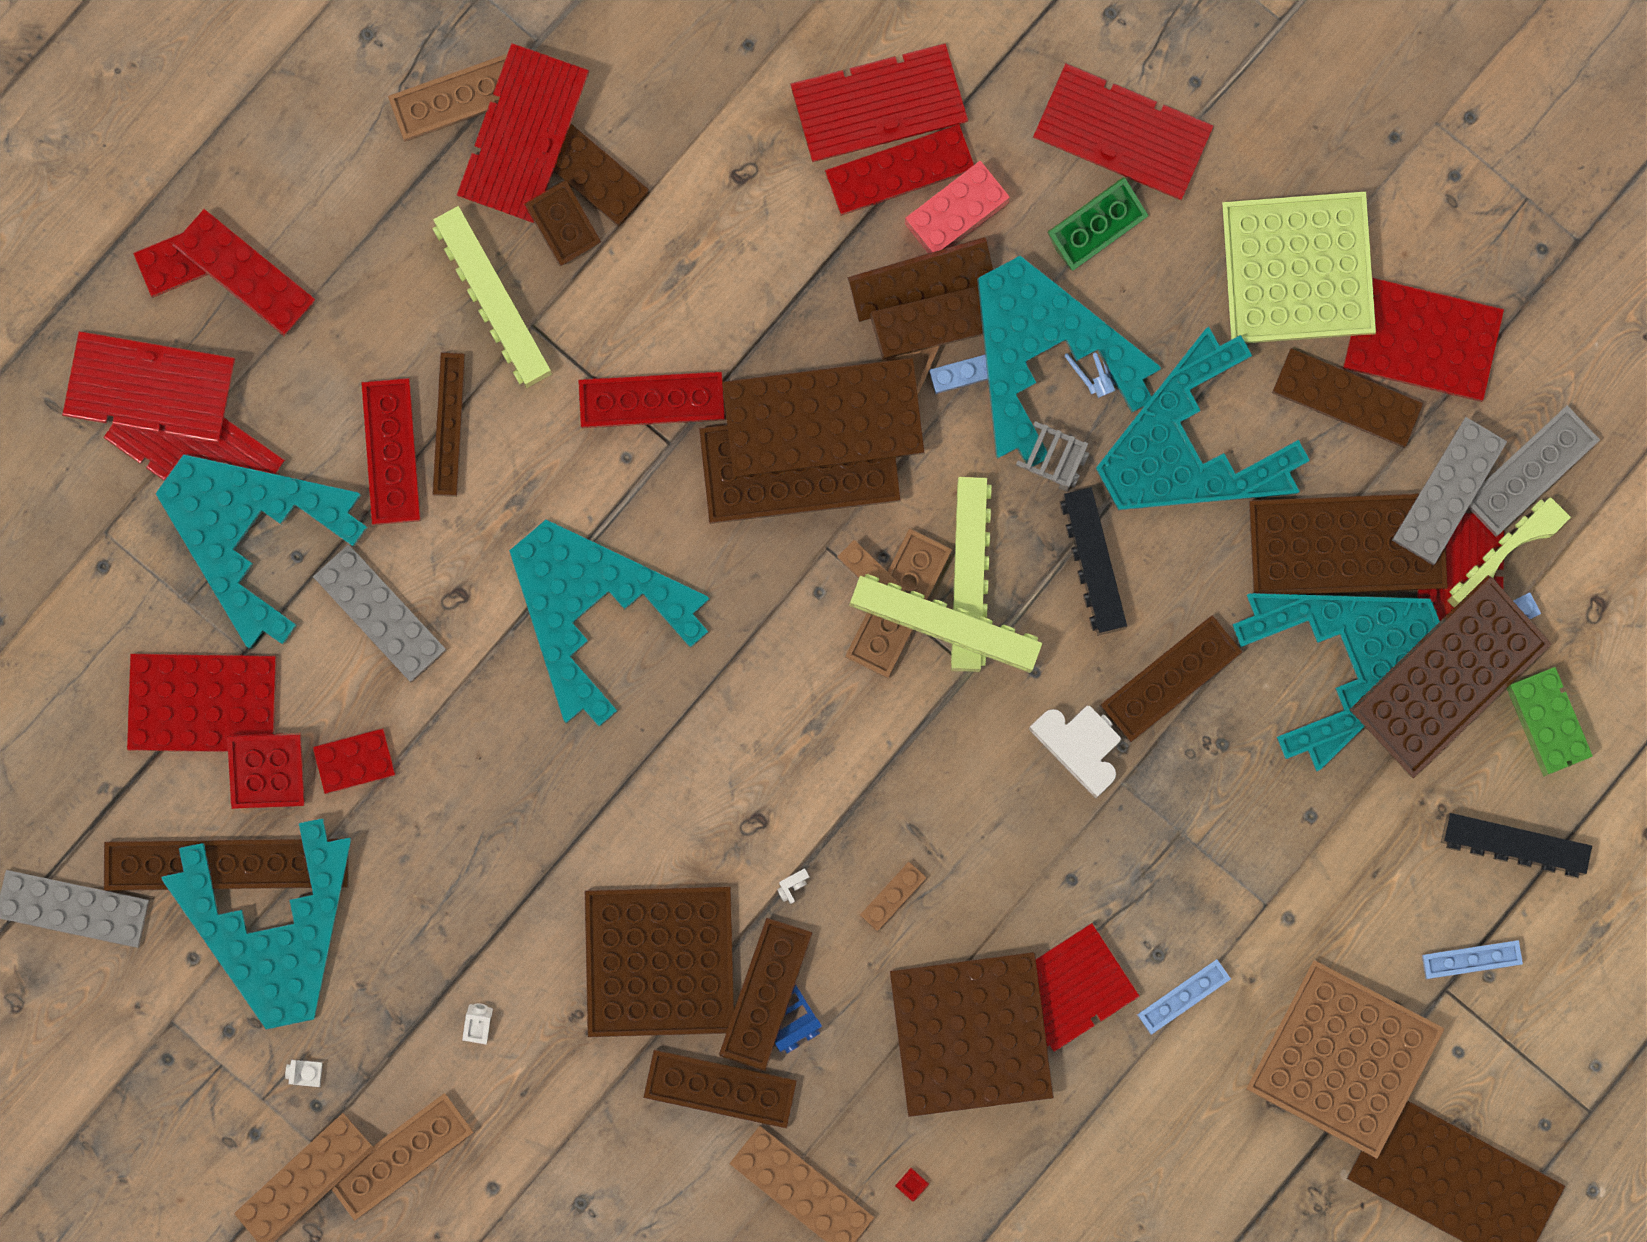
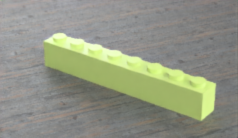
[432,206,552,388]
[951,477,992,672]
[849,574,1042,673]

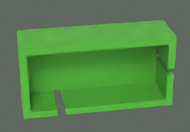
[1506,667,1593,777]

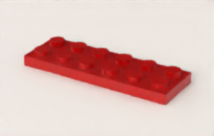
[825,124,974,216]
[173,209,315,336]
[578,372,725,429]
[361,378,421,525]

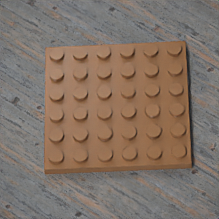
[1246,960,1445,1159]

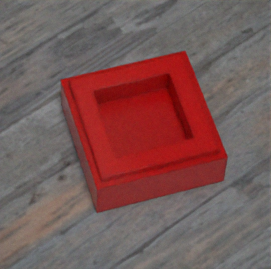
[895,1168,929,1202]

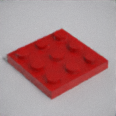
[227,733,305,809]

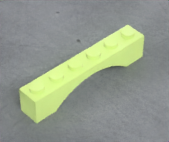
[1447,497,1571,607]

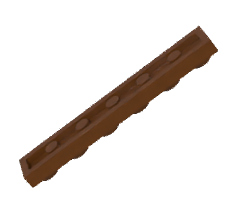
[433,352,465,497]

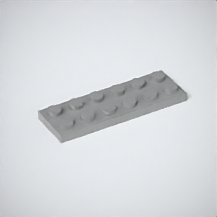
[1468,405,1600,536]
[1392,417,1507,565]
[313,544,446,682]
[0,870,150,948]

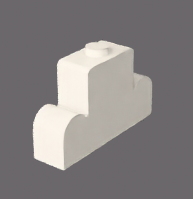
[1029,706,1121,799]

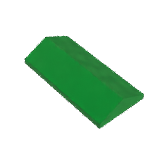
[1047,177,1148,271]

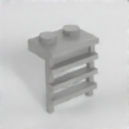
[1016,421,1089,492]

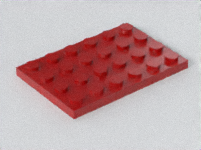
[1343,278,1504,402]
[127,654,276,752]

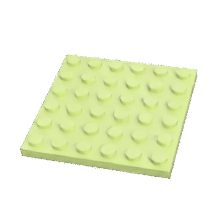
[1222,192,1376,343]

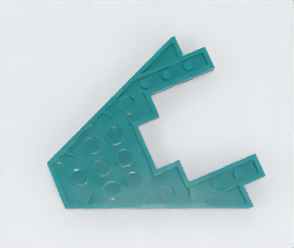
[977,256,1161,467]
[1095,327,1310,511]
[155,455,368,649]
[509,519,710,727]
[1232,593,1440,772]
[161,818,351,1029]

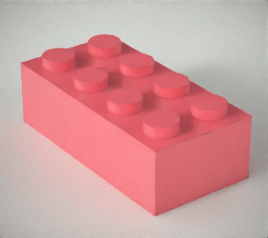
[905,161,1010,254]

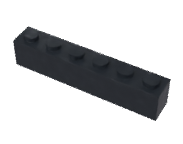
[1060,487,1127,636]
[1441,813,1592,879]

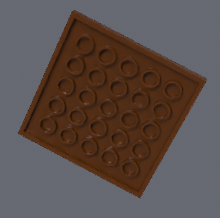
[585,887,734,1037]
[890,952,1054,1117]

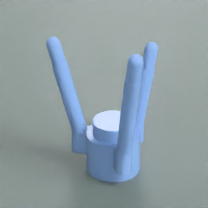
[1064,353,1115,398]

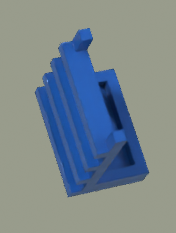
[775,985,822,1054]

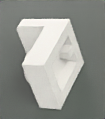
[777,868,809,905]
[462,1003,493,1044]
[285,1060,323,1087]

